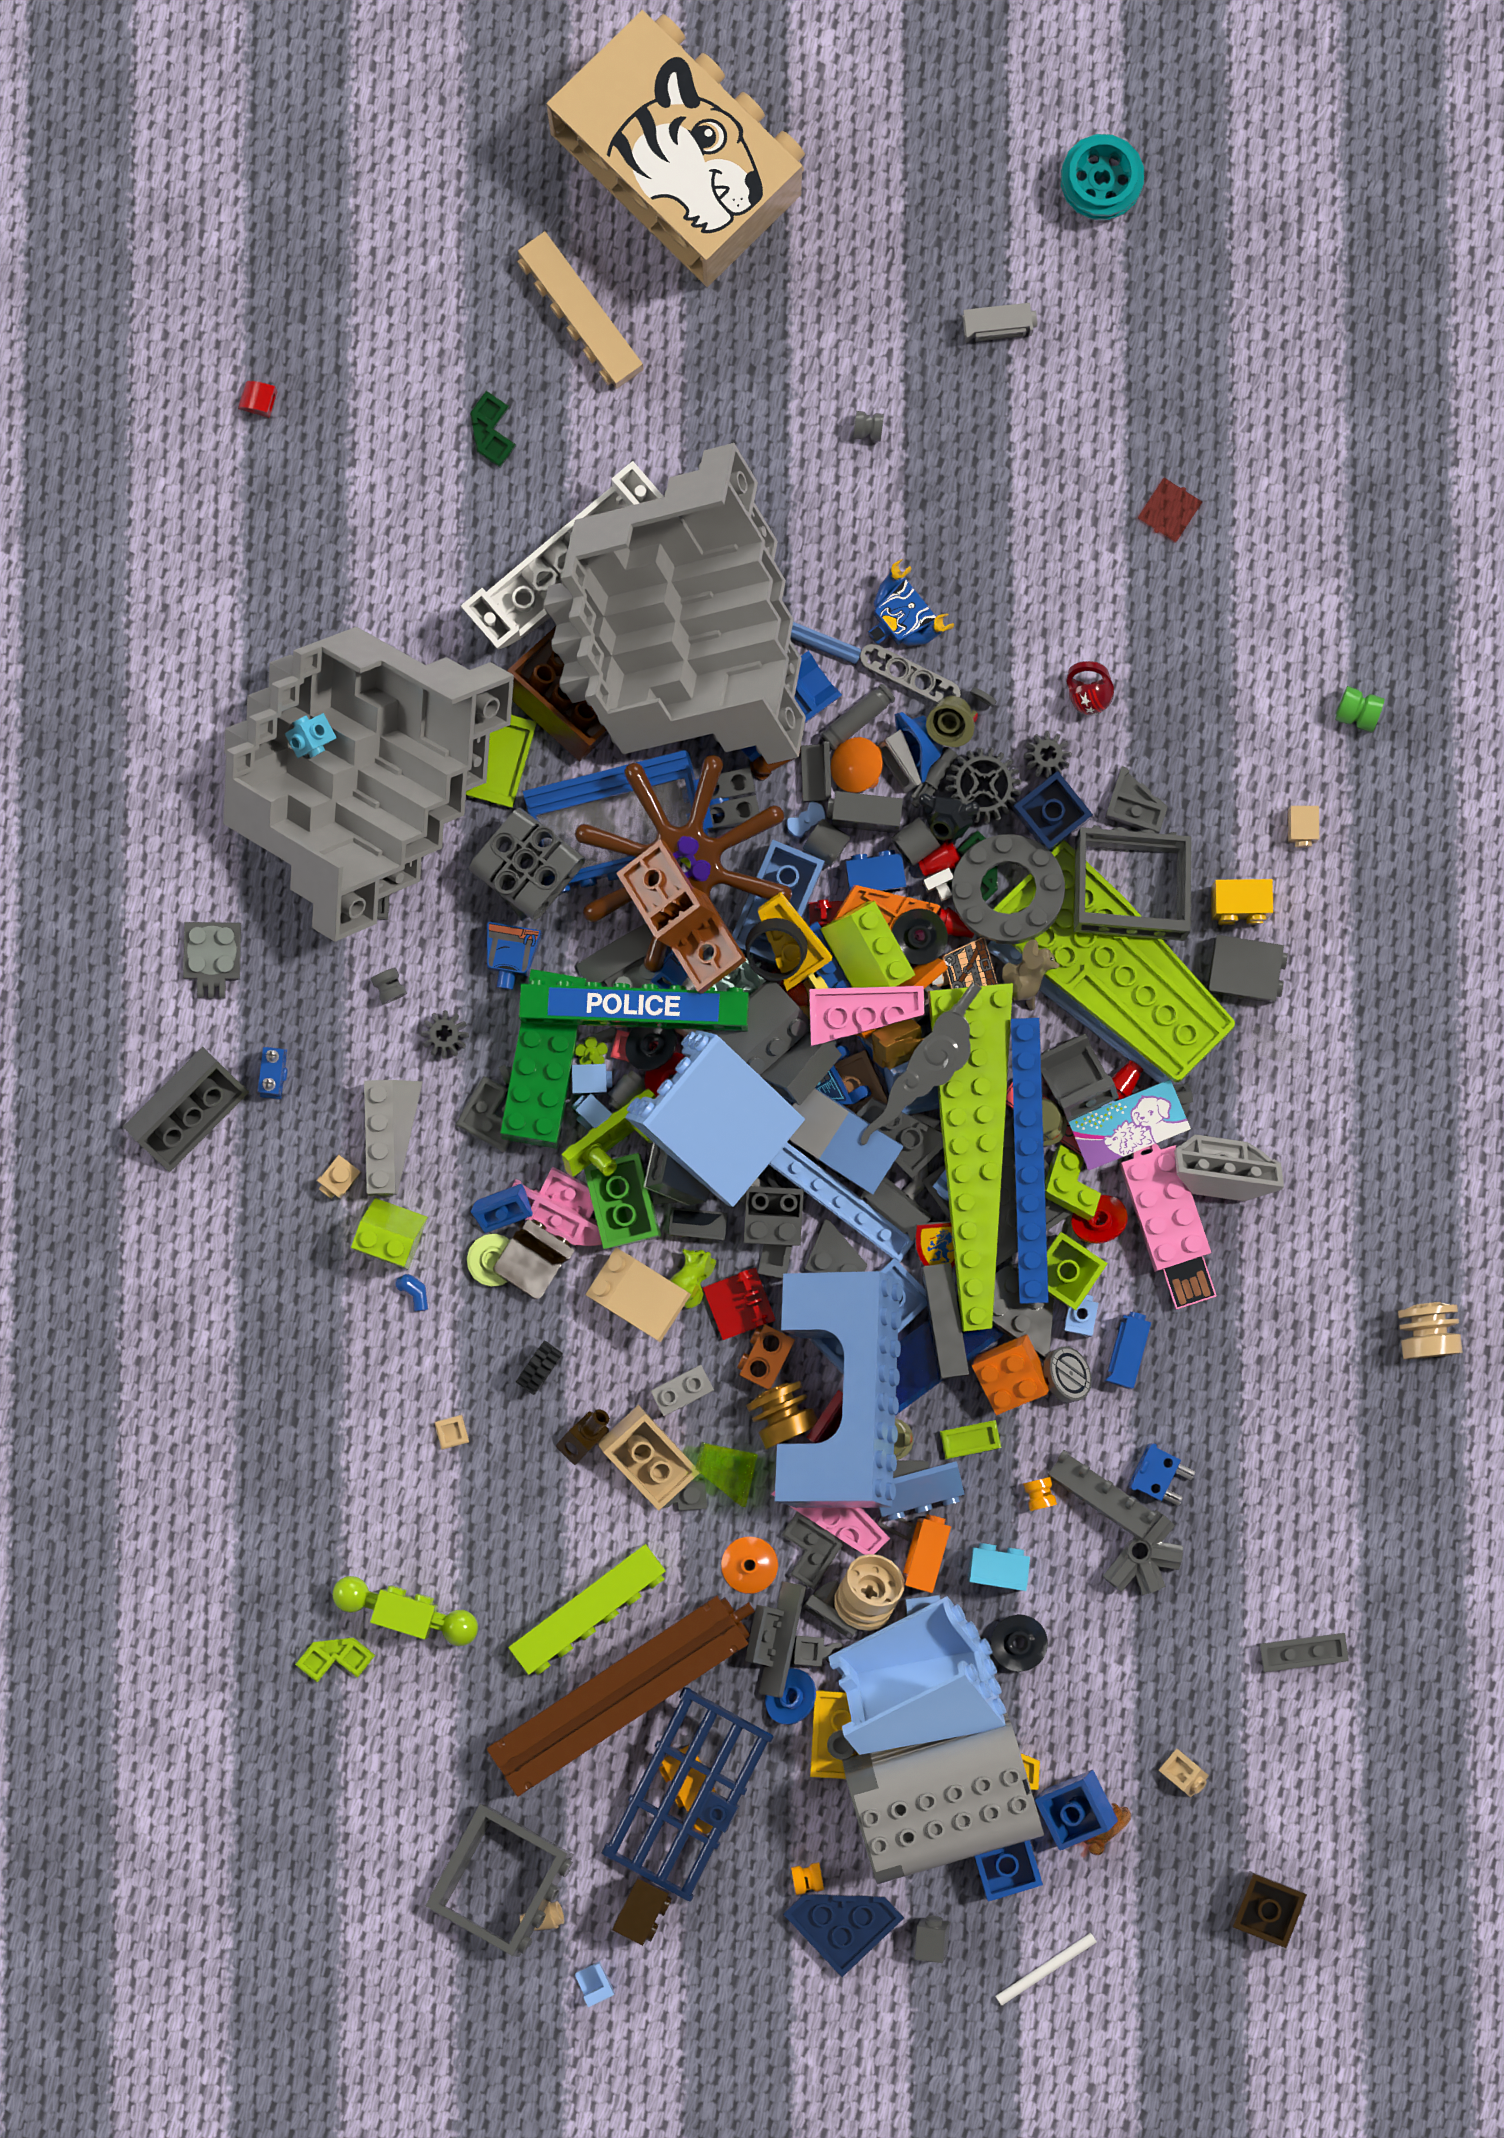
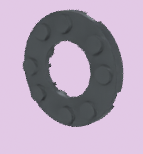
[952,834,1065,944]

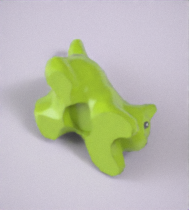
[669,1249,716,1309]

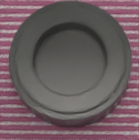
[827,1730,855,1759]

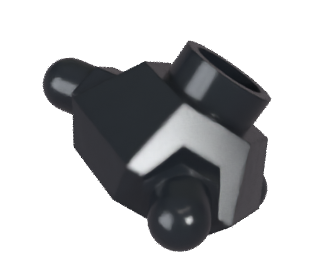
[919,793,980,845]

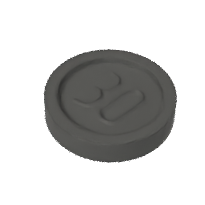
[970,687,997,707]

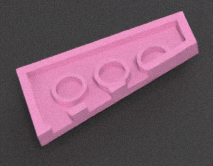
[809,986,924,1047]
[771,1491,890,1555]

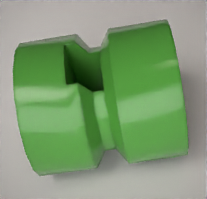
[1335,686,1385,733]

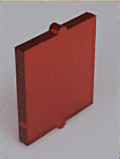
[1138,478,1202,543]

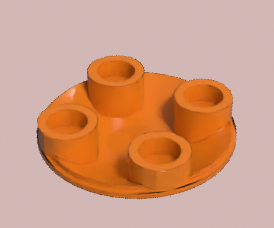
[830,737,883,793]

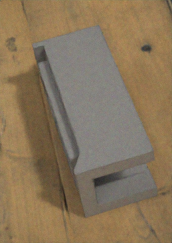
[962,303,1037,343]

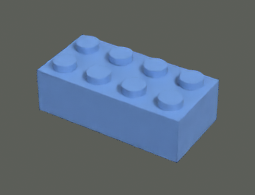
[732,840,825,967]

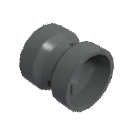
[853,411,884,442]
[371,967,407,1005]

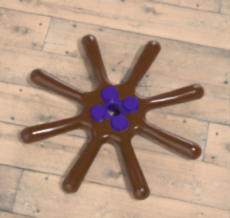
[575,755,792,973]

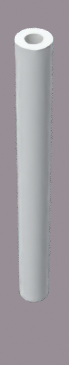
[996,1933,1097,2005]

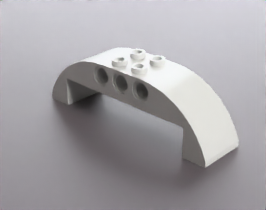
[461,461,664,649]

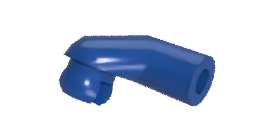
[396,1274,428,1311]

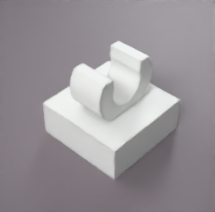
[923,868,953,902]

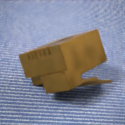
[872,1019,924,1070]

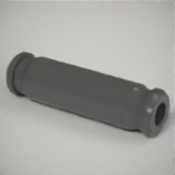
[820,684,895,750]

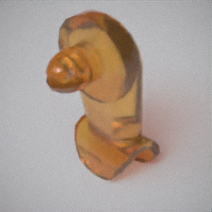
[1084,1803,1131,1855]

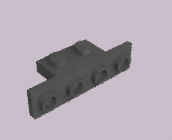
[745,1581,806,1698]

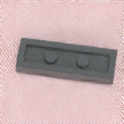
[1259,1633,1349,1672]

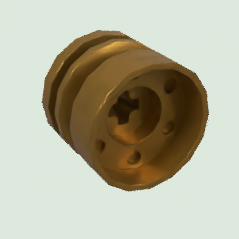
[746,1381,818,1449]

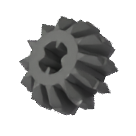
[1023,731,1072,780]
[421,1010,469,1059]

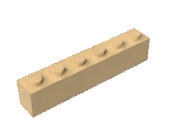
[517,231,644,389]

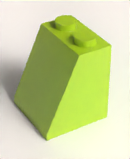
[351,1198,428,1270]

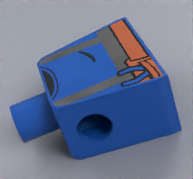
[487,922,542,990]

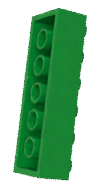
[500,969,587,1149]

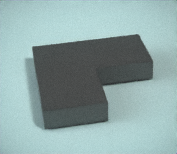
[456,1076,511,1153]
[782,1511,845,1590]

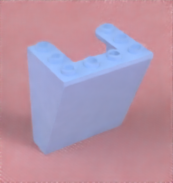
[625,1030,805,1207]
[828,1596,1006,1755]

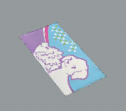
[1069,1079,1191,1170]

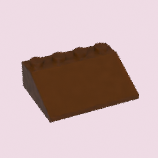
[507,626,609,762]

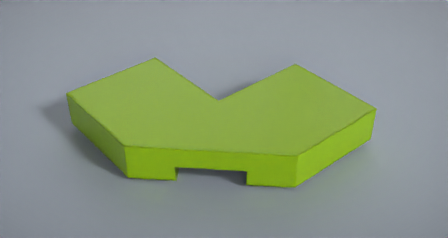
[295,1637,376,1682]

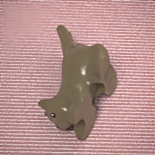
[1002,939,1059,1010]

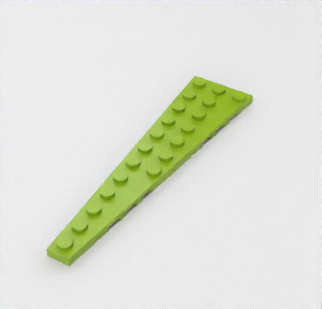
[928,983,1013,1331]

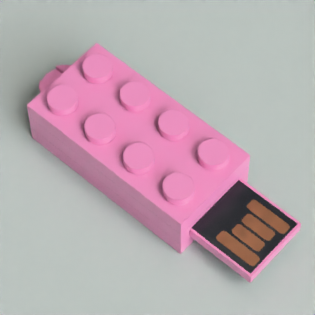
[1119,1143,1217,1309]

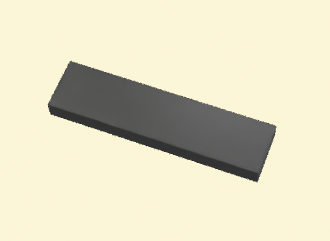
[921,1263,969,1380]

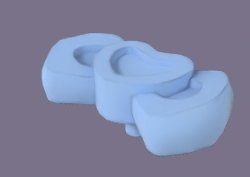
[786,801,826,838]

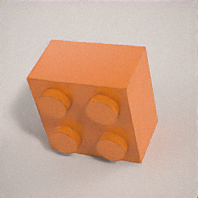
[972,1334,1050,1416]

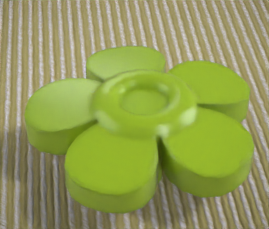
[575,1037,608,1065]

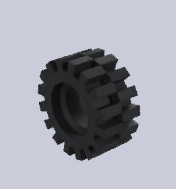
[516,1340,563,1395]

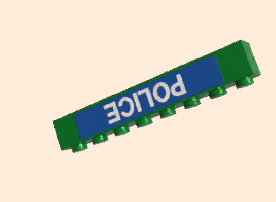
[519,980,750,1031]

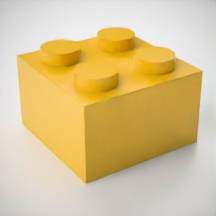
[1211,879,1273,925]

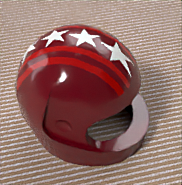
[1066,661,1114,715]

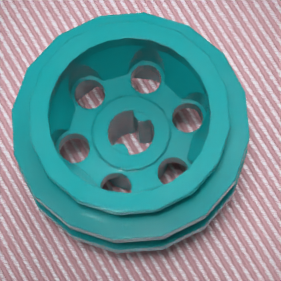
[1060,134,1144,220]

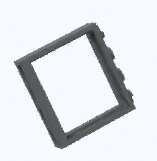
[1074,825,1191,941]
[425,1804,574,1957]

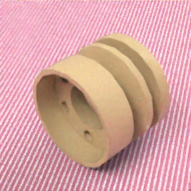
[1398,1302,1463,1359]
[834,1554,904,1631]

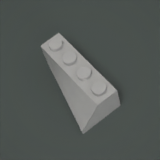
[364,1080,423,1196]

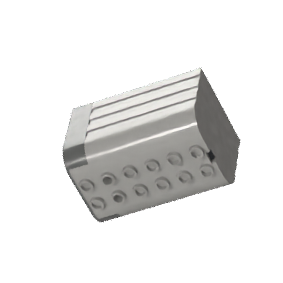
[842,1711,1044,1884]

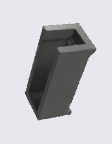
[860,1177,933,1241]

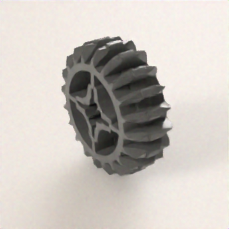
[946,748,1021,824]

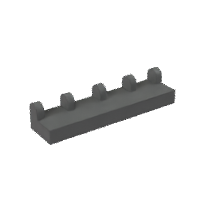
[1048,1450,1158,1541]

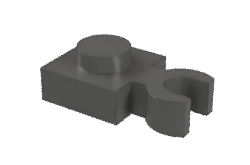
[662,1480,707,1510]
[792,1635,843,1667]

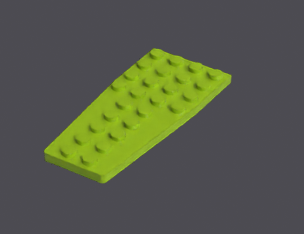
[993,840,1235,1082]

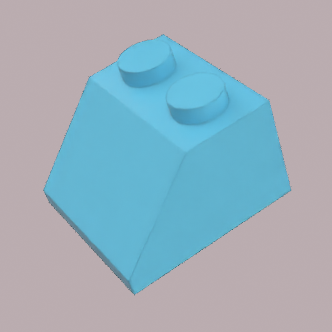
[967,1543,1030,1591]

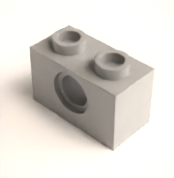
[651,1365,714,1417]

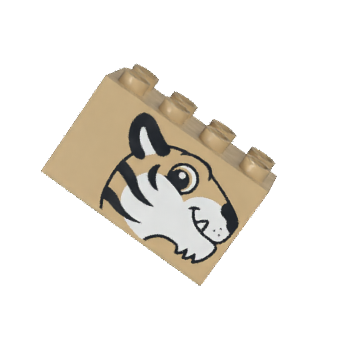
[546,10,805,287]

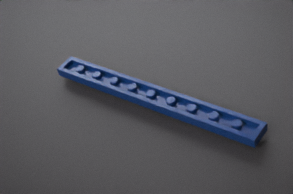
[1011,1018,1049,1303]

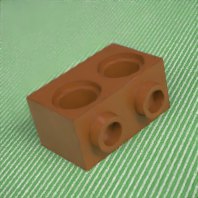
[737,1324,795,1390]

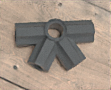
[1102,1510,1183,1595]

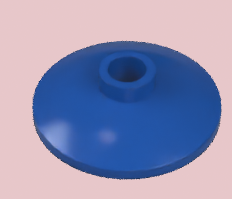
[765,1668,816,1725]

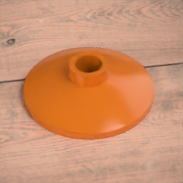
[721,1537,778,1594]

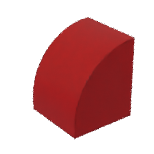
[238,381,277,418]

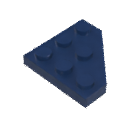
[783,1894,904,1977]

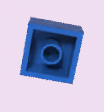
[1034,1769,1118,1851]
[974,1840,1043,1902]

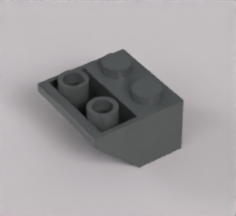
[744,1186,804,1246]

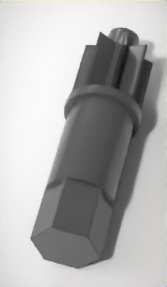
[910,746,958,808]

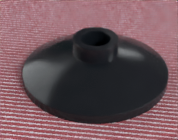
[892,908,948,965]
[625,1027,677,1071]
[991,1614,1048,1672]

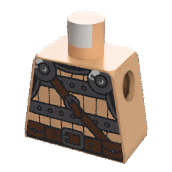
[931,937,997,989]

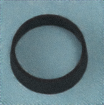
[745,918,808,981]

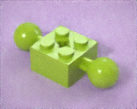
[333,1576,478,1646]

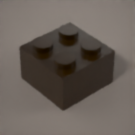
[1229,1871,1307,1949]
[612,1874,672,1946]

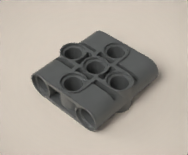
[469,807,585,921]

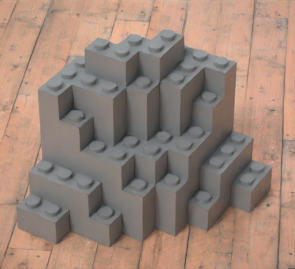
[544,443,806,764]
[223,627,514,942]

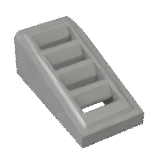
[877,729,921,793]

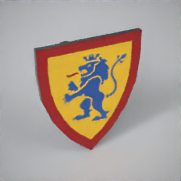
[915,1217,955,1268]

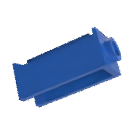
[1105,1311,1151,1389]

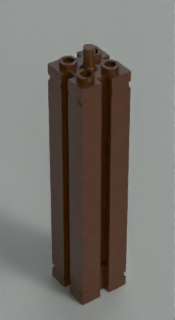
[486,1595,755,1797]

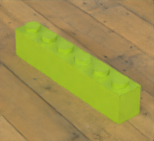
[508,1544,666,1676]

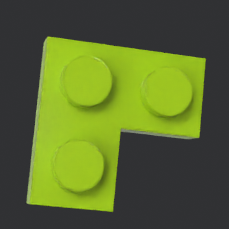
[1045,1145,1101,1221]

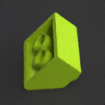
[820,901,915,988]

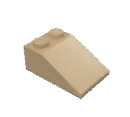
[585,1247,691,1342]
[597,1405,700,1511]

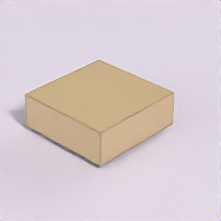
[434,1415,469,1450]

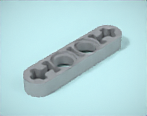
[860,644,961,704]

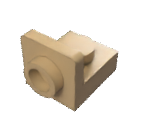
[317,1155,362,1199]
[1159,1749,1209,1797]

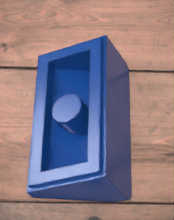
[471,1184,533,1233]

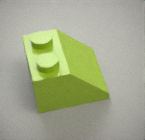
[1047,1232,1108,1310]

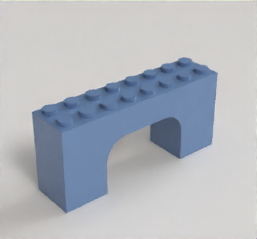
[775,1271,902,1508]

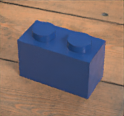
[845,850,906,892]

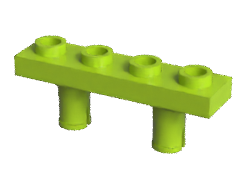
[561,1089,656,1177]

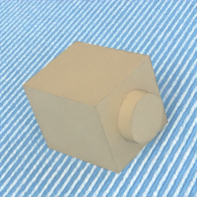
[1288,806,1319,848]

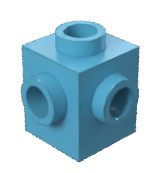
[285,713,337,758]

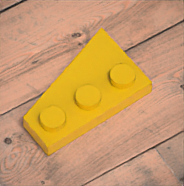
[758,892,832,991]

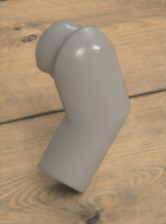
[903,1164,929,1200]

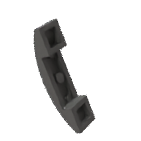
[576,923,653,983]

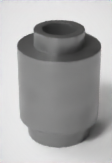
[608,1070,646,1111]

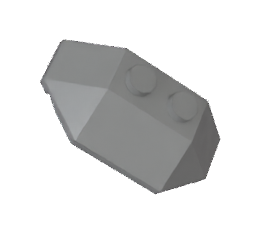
[1174,1135,1284,1201]

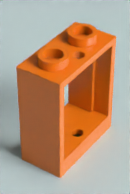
[902,1514,951,1593]

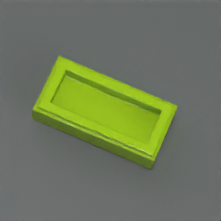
[940,1420,1001,1459]

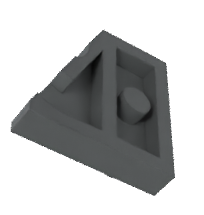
[1105,766,1168,834]

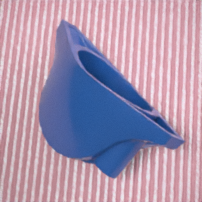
[894,712,943,783]

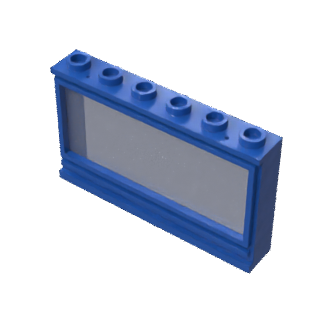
[523,750,709,894]

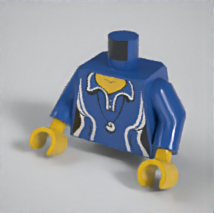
[868,559,954,646]

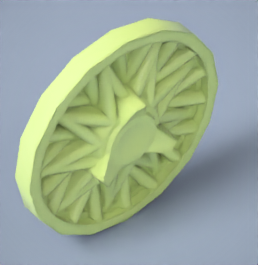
[467,1234,510,1287]

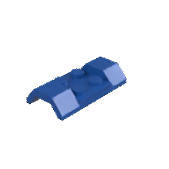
[741,650,842,762]

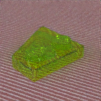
[695,1442,758,1508]

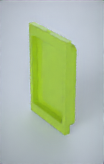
[466,714,537,808]

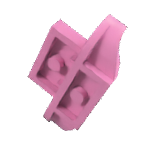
[512,1167,602,1246]

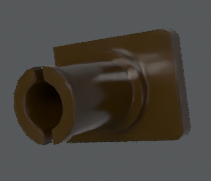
[556,1409,610,1465]

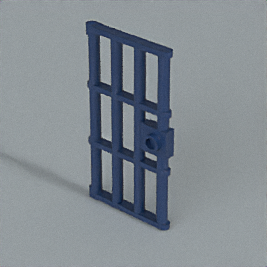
[601,1687,774,1902]

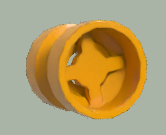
[1023,1477,1057,1511]
[791,1862,824,1895]

